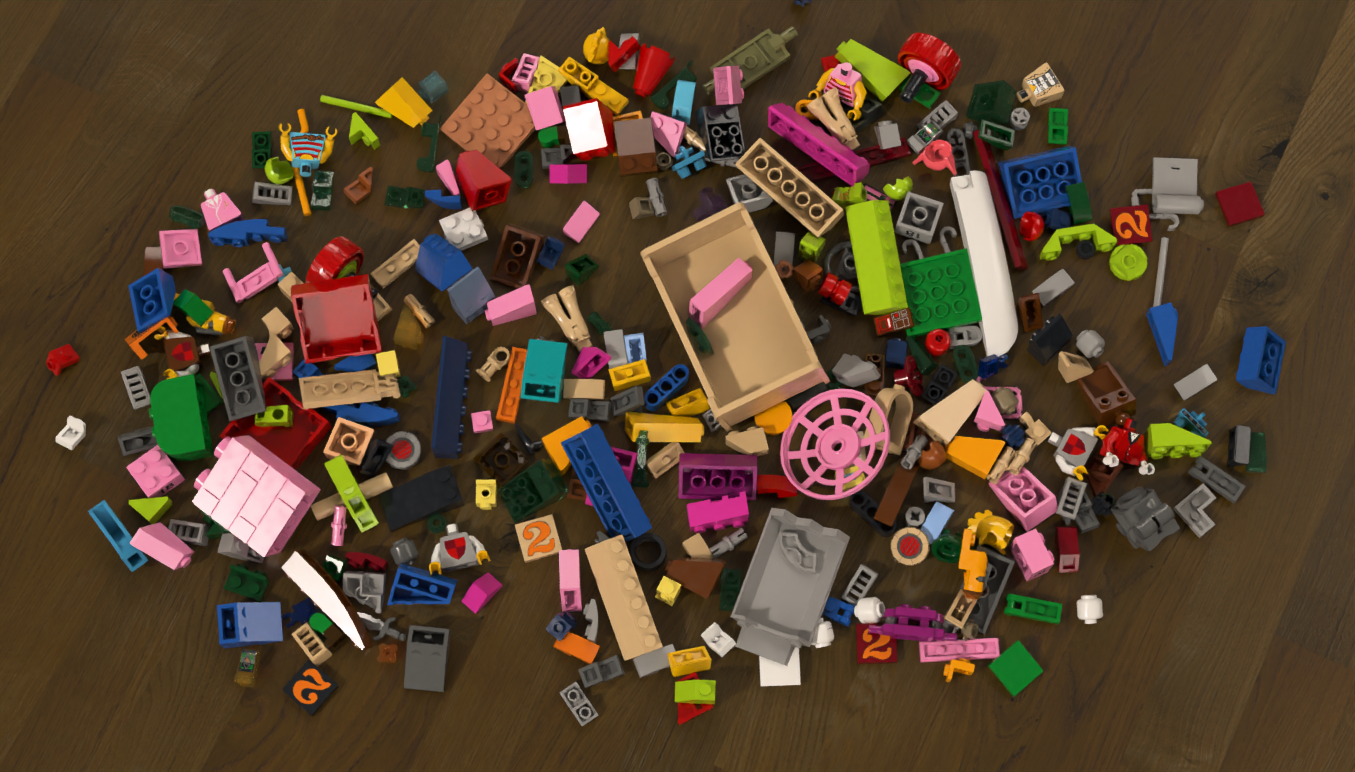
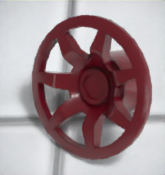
[894,356,923,397]

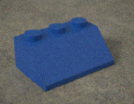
[1236,326,1286,394]

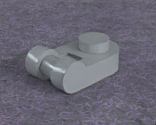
[947,326,982,349]

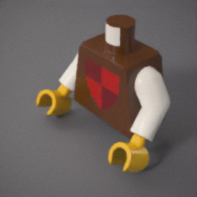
[154,326,211,379]

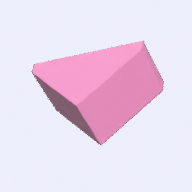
[974,391,1005,431]

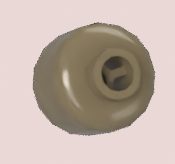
[991,387,1019,416]

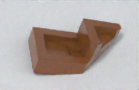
[344,167,373,205]

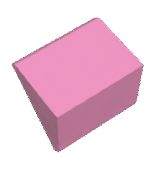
[525,86,566,130]

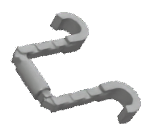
[1131,189,1179,231]
[902,226,957,259]

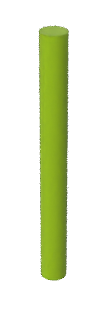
[320,95,393,118]

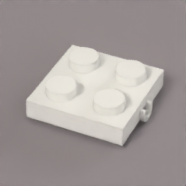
[439,208,488,251]

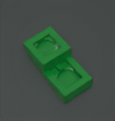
[1048,108,1068,145]

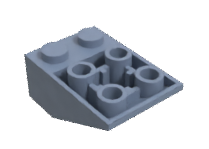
[447,266,496,325]

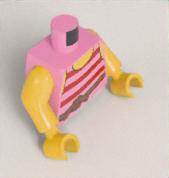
[808,63,867,121]

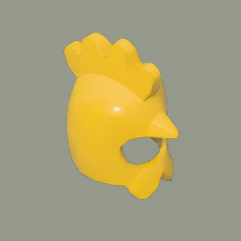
[583,27,609,65]
[967,510,1014,555]

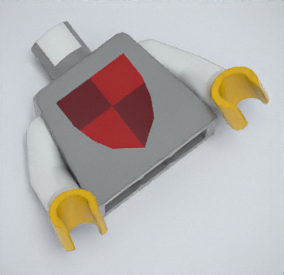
[1048,425,1109,481]
[429,524,490,575]

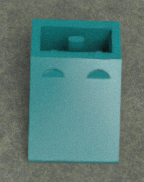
[520,339,568,403]

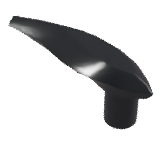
[514,423,543,454]

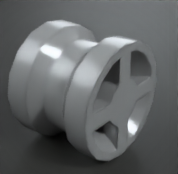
[1009,108,1030,131]
[904,507,925,528]

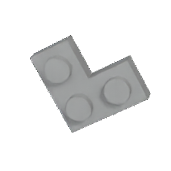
[1173,483,1216,538]

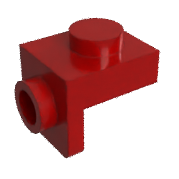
[46,344,80,376]

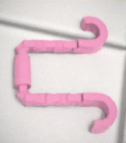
[976,374,1023,432]

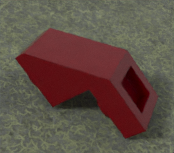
[1055,527,1080,573]

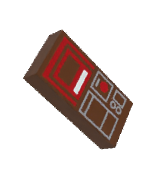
[873,307,915,337]

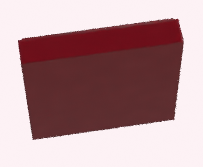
[1215,181,1265,227]

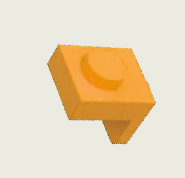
[943,658,975,682]

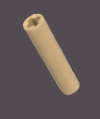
[311,472,393,521]

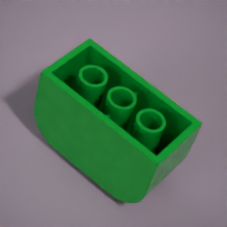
[149,374,214,462]

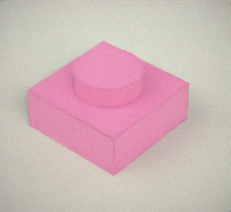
[471,410,493,434]

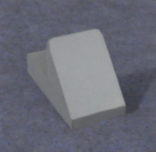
[923,477,955,503]

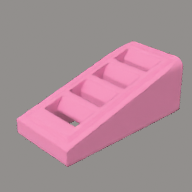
[512,53,540,93]
[436,159,460,196]

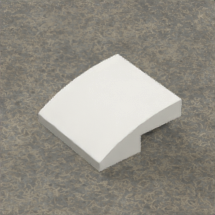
[759,647,801,686]

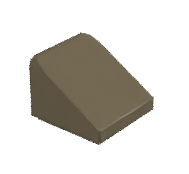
[629,197,655,219]

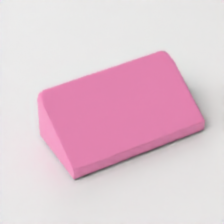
[563,201,600,243]

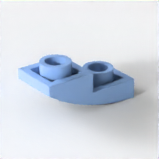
[920,501,954,544]

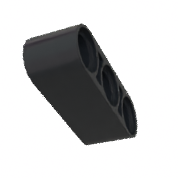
[849,490,897,538]

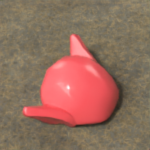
[913,139,957,175]

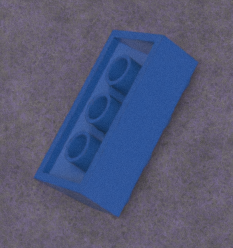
[415,233,473,291]

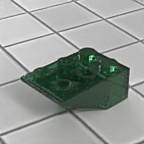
[497,459,570,523]

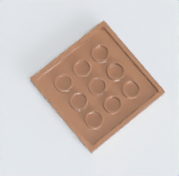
[440,73,535,169]

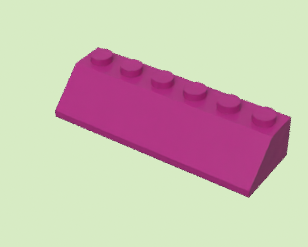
[768,103,870,186]

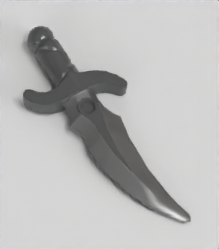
[357,612,406,641]

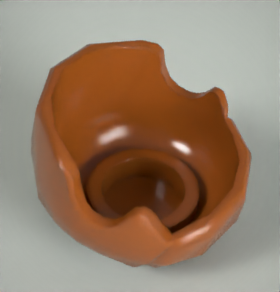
[918,441,946,470]

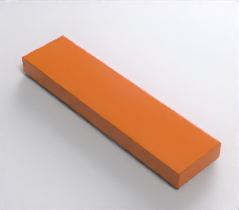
[496,347,527,424]

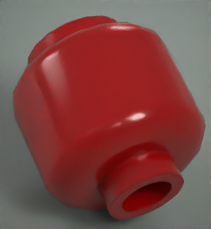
[925,329,951,356]

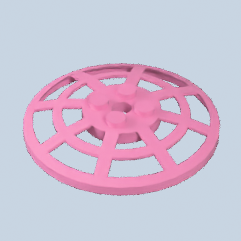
[780,389,890,500]

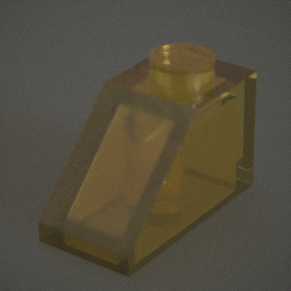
[393,304,424,350]

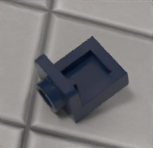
[1041,208,1071,231]
[536,236,565,270]
[546,611,578,641]

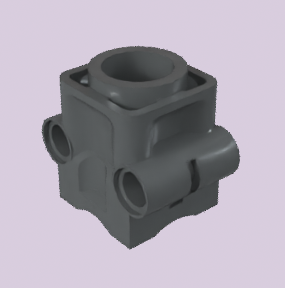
[1111,487,1180,551]

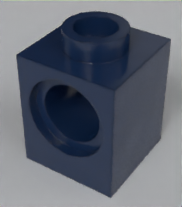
[884,338,907,369]

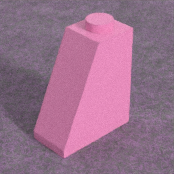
[485,284,537,326]
[130,522,194,570]
[559,549,582,612]

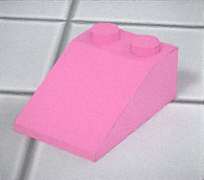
[713,66,744,105]
[989,466,1058,532]

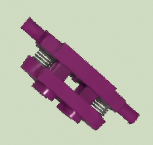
[868,604,957,642]

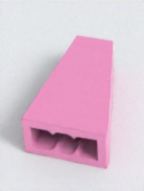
[688,258,753,329]

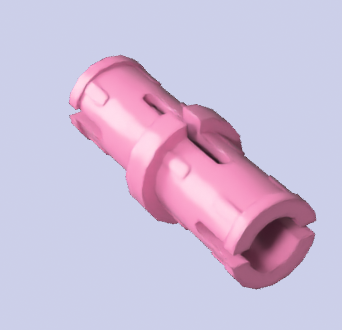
[331,505,347,546]

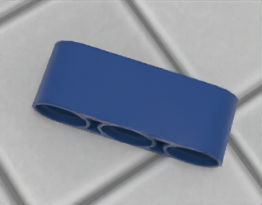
[644,364,689,411]

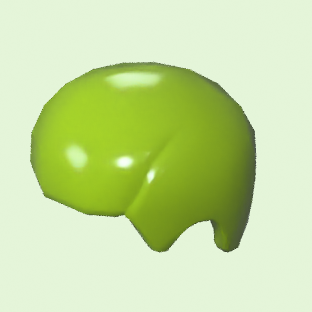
[265,157,294,185]
[883,176,913,201]

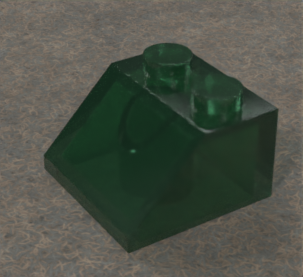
[966,80,1017,125]

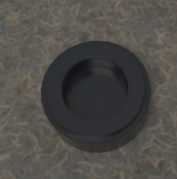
[1076,240,1095,260]

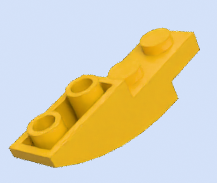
[558,57,628,115]

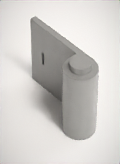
[1152,157,1204,215]

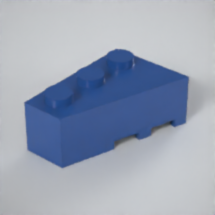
[387,564,458,605]

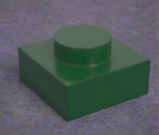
[323,555,347,581]

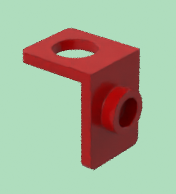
[499,58,519,94]

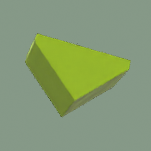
[129,496,172,524]

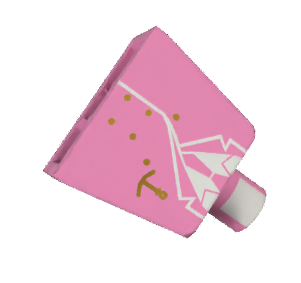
[201,189,244,232]

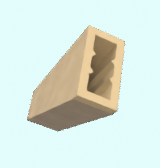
[913,379,987,446]

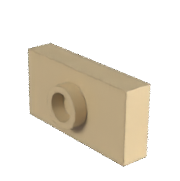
[644,442,684,479]

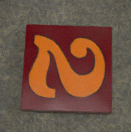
[1109,204,1153,246]
[856,623,897,664]

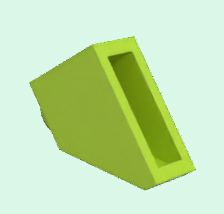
[675,680,716,704]

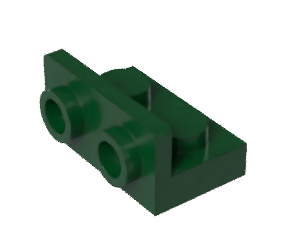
[224,563,270,602]

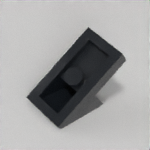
[357,439,394,477]

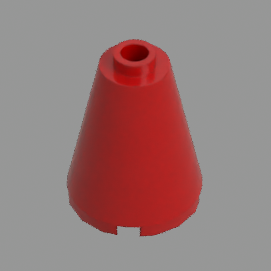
[633,44,675,98]

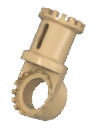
[476,347,510,382]

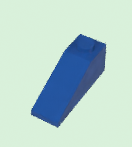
[1146,303,1178,366]

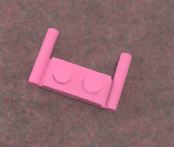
[223,242,283,303]

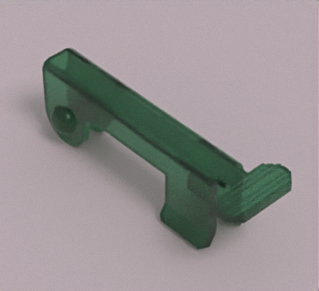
[650,60,697,110]
[416,115,442,173]
[632,430,649,488]

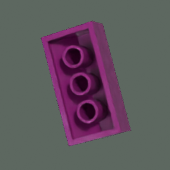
[678,453,757,500]

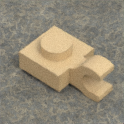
[1019,412,1052,447]

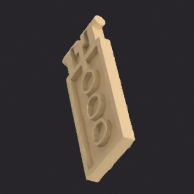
[299,369,400,409]

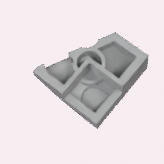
[343,570,386,613]

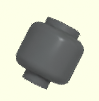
[390,537,419,566]

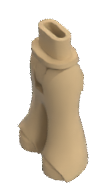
[806,87,860,150]
[541,285,593,353]

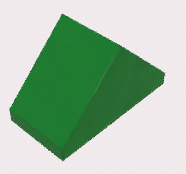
[173,289,214,327]

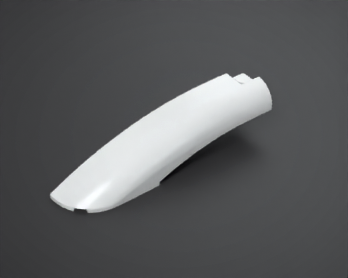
[950,171,1018,361]

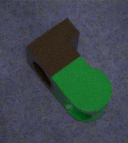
[538,125,571,148]
[309,613,346,651]

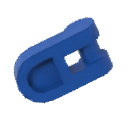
[822,597,855,627]

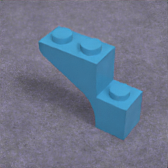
[88,500,148,572]

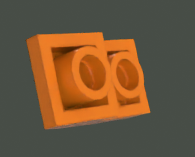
[553,632,600,664]

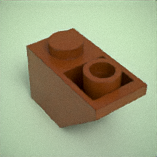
[792,259,823,293]

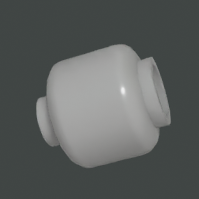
[1076,330,1105,358]

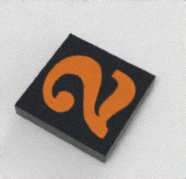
[282,660,339,716]

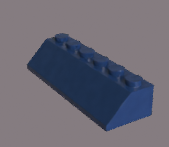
[431,336,472,459]

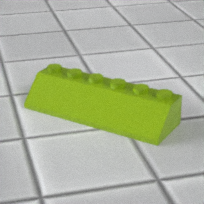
[845,200,908,315]

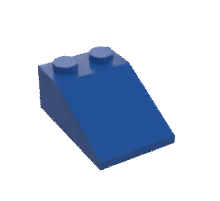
[128,268,176,333]

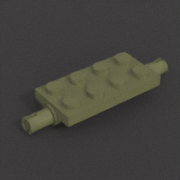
[702,26,798,95]

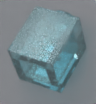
[418,70,448,104]

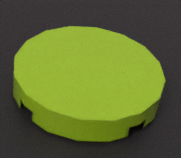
[1109,244,1147,281]

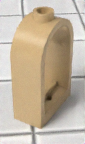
[863,384,913,455]

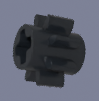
[1091,491,1116,517]

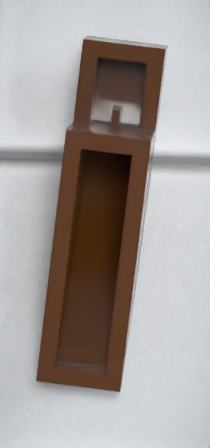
[874,457,920,527]

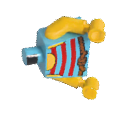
[279,123,337,177]

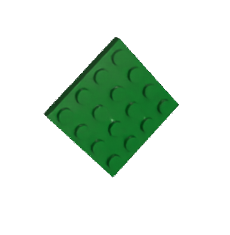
[900,248,982,338]

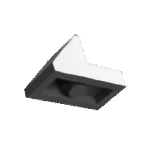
[611,386,645,416]

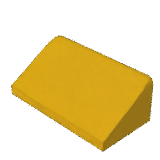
[608,359,651,391]
[666,388,710,417]
[667,646,712,677]

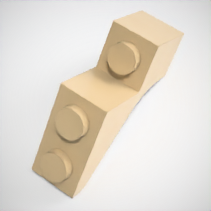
[259,307,294,381]

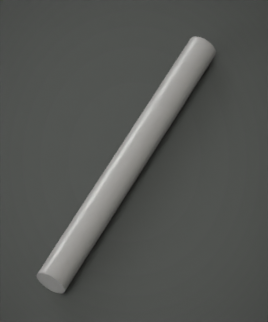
[1153,237,1169,307]

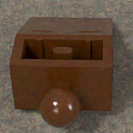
[1076,361,1136,428]

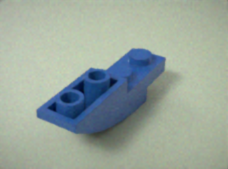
[208,219,288,247]
[321,402,400,427]

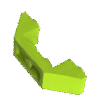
[1040,224,1117,261]

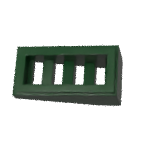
[978,120,1015,151]

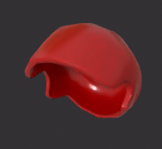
[1019,211,1044,241]

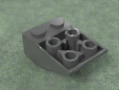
[404,625,452,692]

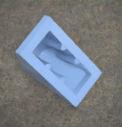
[624,333,647,364]

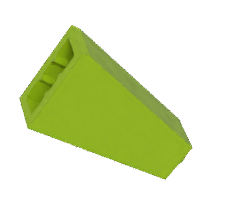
[834,39,910,102]

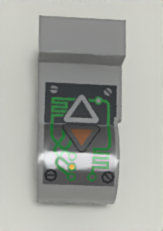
[907,120,943,156]

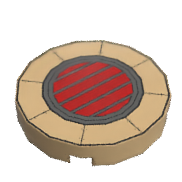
[890,527,930,566]

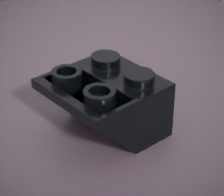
[1027,314,1073,366]

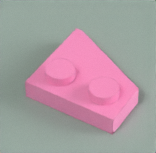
[650,111,687,157]

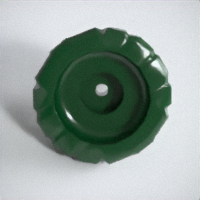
[931,529,962,564]

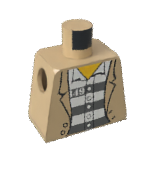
[1017,62,1065,107]

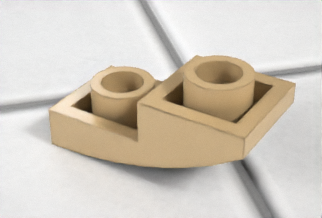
[563,379,605,400]

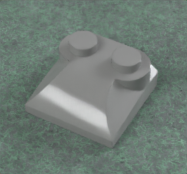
[726,174,773,212]

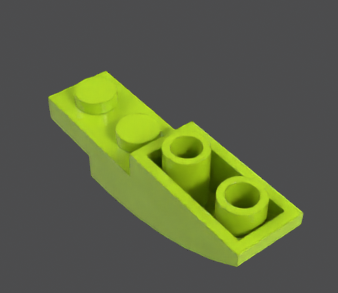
[324,454,379,533]

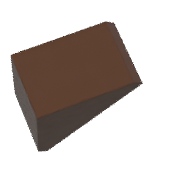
[1016,293,1043,332]

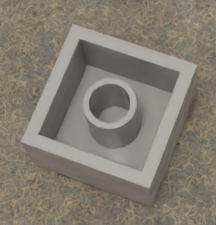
[894,192,944,244]

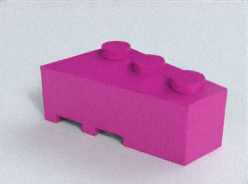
[687,491,749,533]

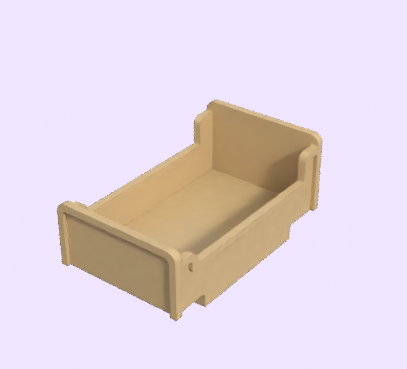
[640,202,830,432]

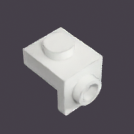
[56,416,86,450]
[701,622,736,657]

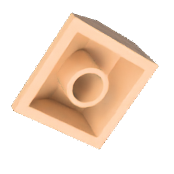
[323,417,375,466]

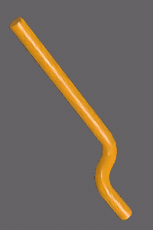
[291,109,311,216]

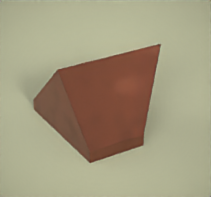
[1085,456,1123,497]

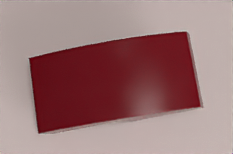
[345,552,389,572]

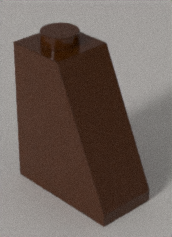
[665,557,727,599]

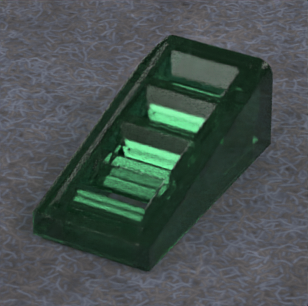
[906,336,938,375]

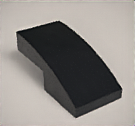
[820,292,862,317]

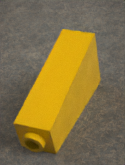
[625,412,704,442]

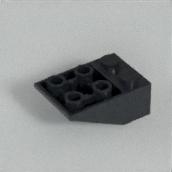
[695,104,745,162]

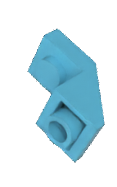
[672,80,696,125]

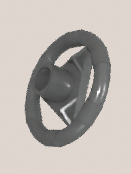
[823,241,860,293]

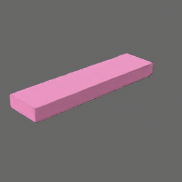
[919,638,1000,663]

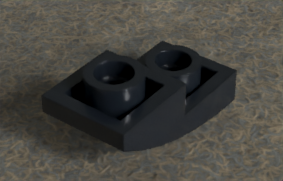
[921,364,958,405]

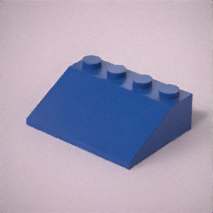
[998,146,1082,219]

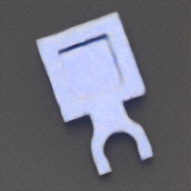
[978,354,1009,379]
[281,597,318,628]

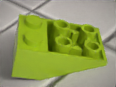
[1143,423,1212,459]

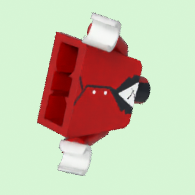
[1099,418,1155,475]

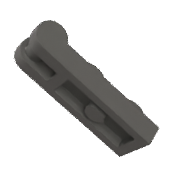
[1188,456,1246,504]

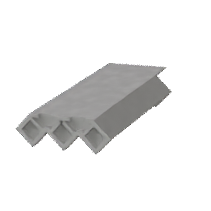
[731,508,850,666]

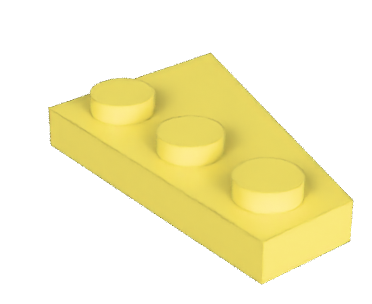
[525,56,568,104]

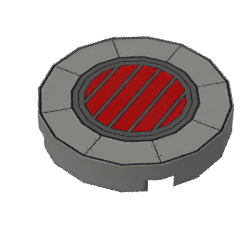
[386,431,422,470]

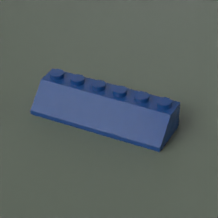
[561,424,652,542]

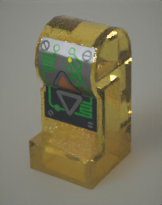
[234,648,260,688]

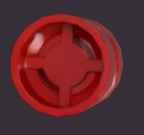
[817,272,852,306]

